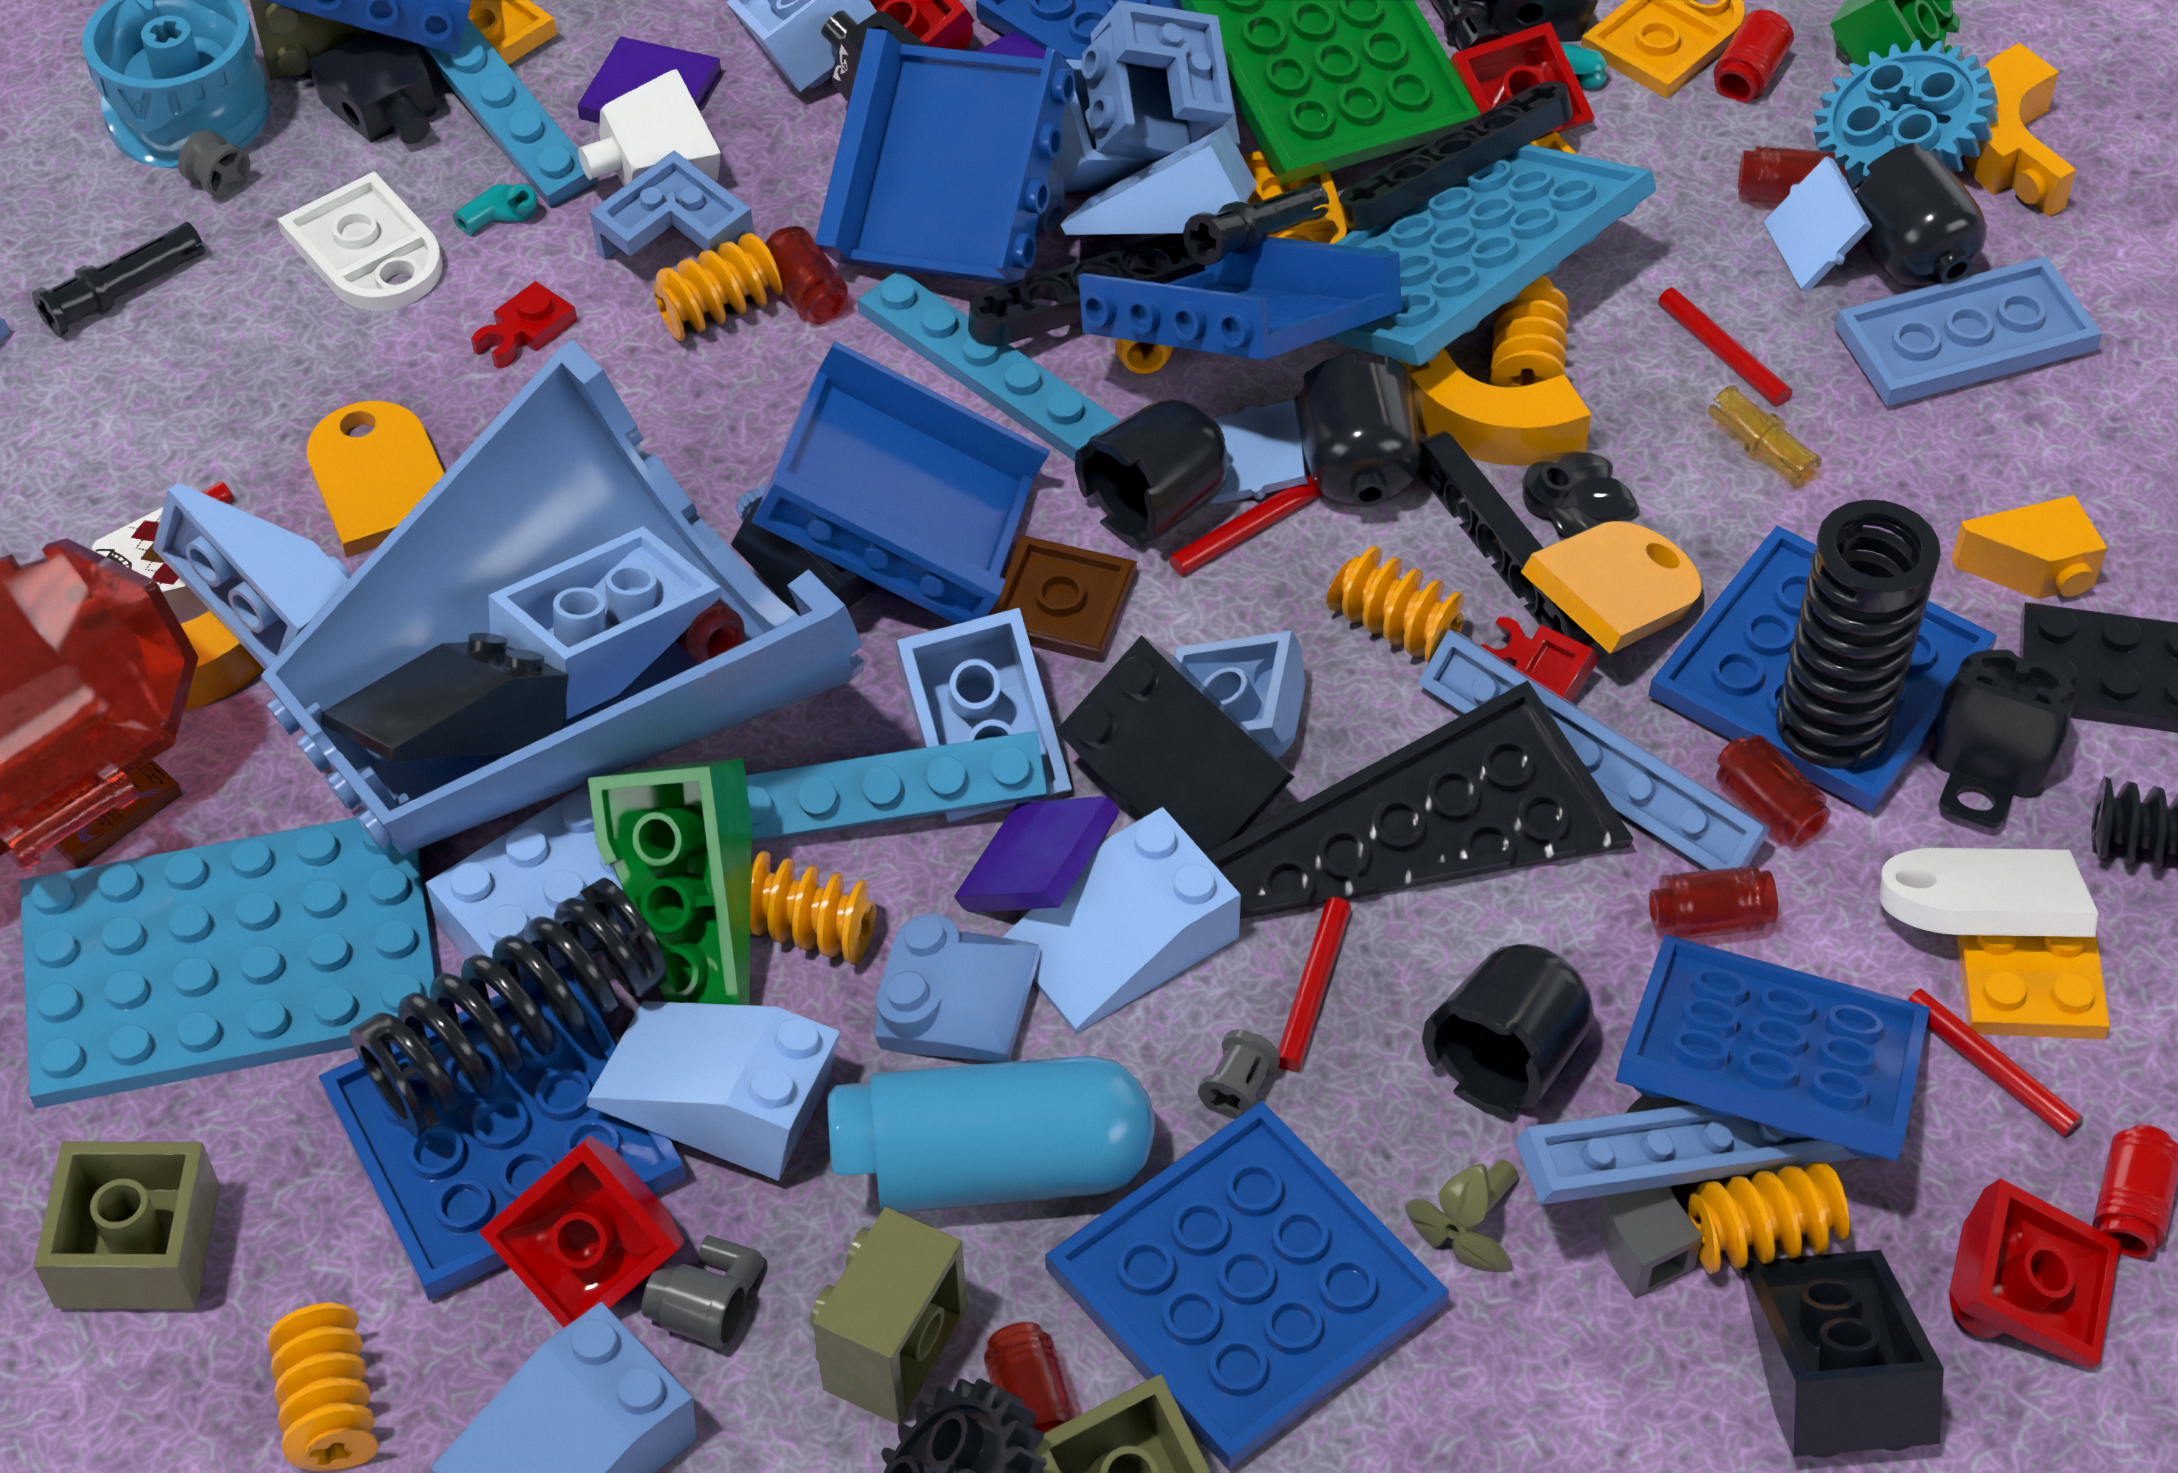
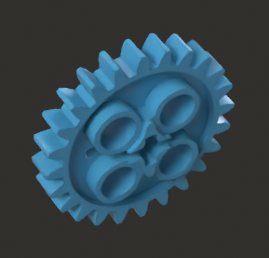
[1813,40,1999,188]

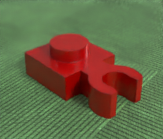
[471,281,577,369]
[1481,617,1599,703]

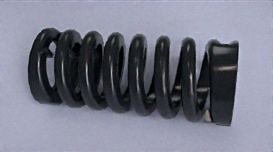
[1775,499,1941,769]
[350,877,668,1136]

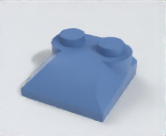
[1175,630,1306,758]
[875,914,1041,1062]

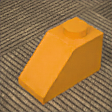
[1951,495,2107,599]

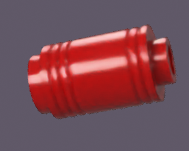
[1713,9,1794,103]
[2092,1125,2178,1259]

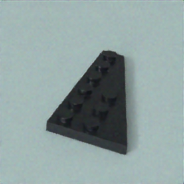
[1205,680,1634,919]

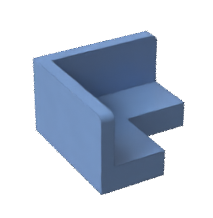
[1090,0,1234,142]
[590,150,755,260]

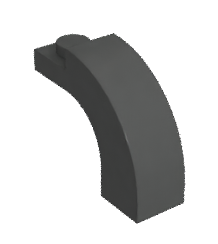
[1597,1095,1703,1299]

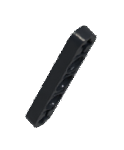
[1339,81,1573,231]
[968,233,1205,346]
[1418,431,1596,646]

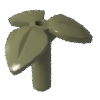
[1405,1160,1518,1272]

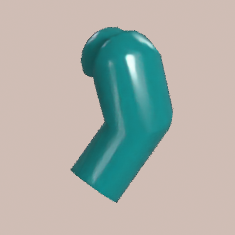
[1560,43,1608,89]
[453,184,538,236]

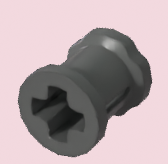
[1198,1029,1280,1119]

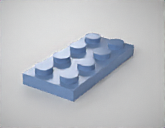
[1835,256,2103,407]

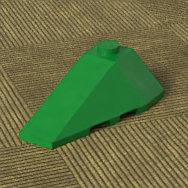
[1830,0,1960,67]
[588,758,752,1005]

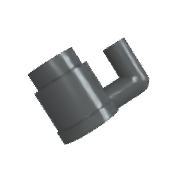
[642,1235,764,1350]

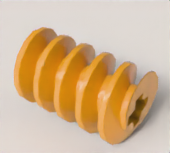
[653,233,782,342]
[1490,275,1569,387]
[1326,545,1465,664]
[750,850,877,965]
[1688,1161,1850,1274]
[267,1302,379,1471]

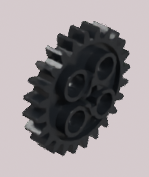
[881,1378,1047,1473]

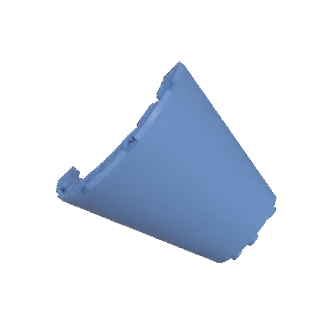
[261,339,865,855]

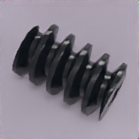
[2091,776,2178,871]

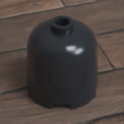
[1850,143,1987,290]
[1294,353,1421,507]
[1075,399,1229,548]
[1422,943,1594,1118]

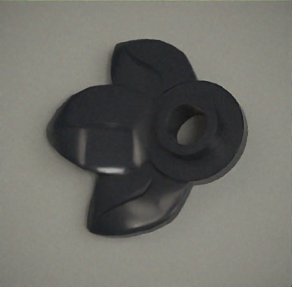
[1522,451,1640,538]

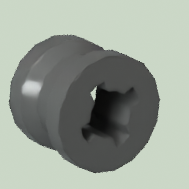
[178,129,251,199]

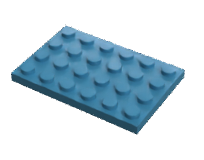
[1325,144,1657,366]
[20,818,436,1109]

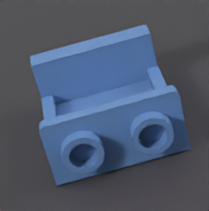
[1081,27,1240,162]

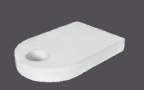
[277,171,443,311]
[1879,848,2099,937]

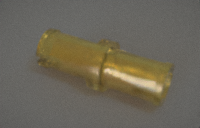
[1708,385,1822,487]

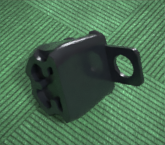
[1930,650,2076,828]

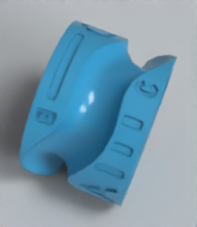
[82,0,271,169]

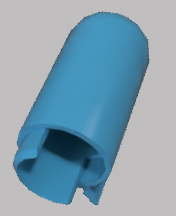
[827,1055,1156,1213]

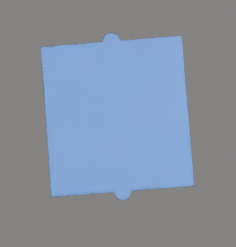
[1764,156,1872,290]
[1211,400,1308,503]

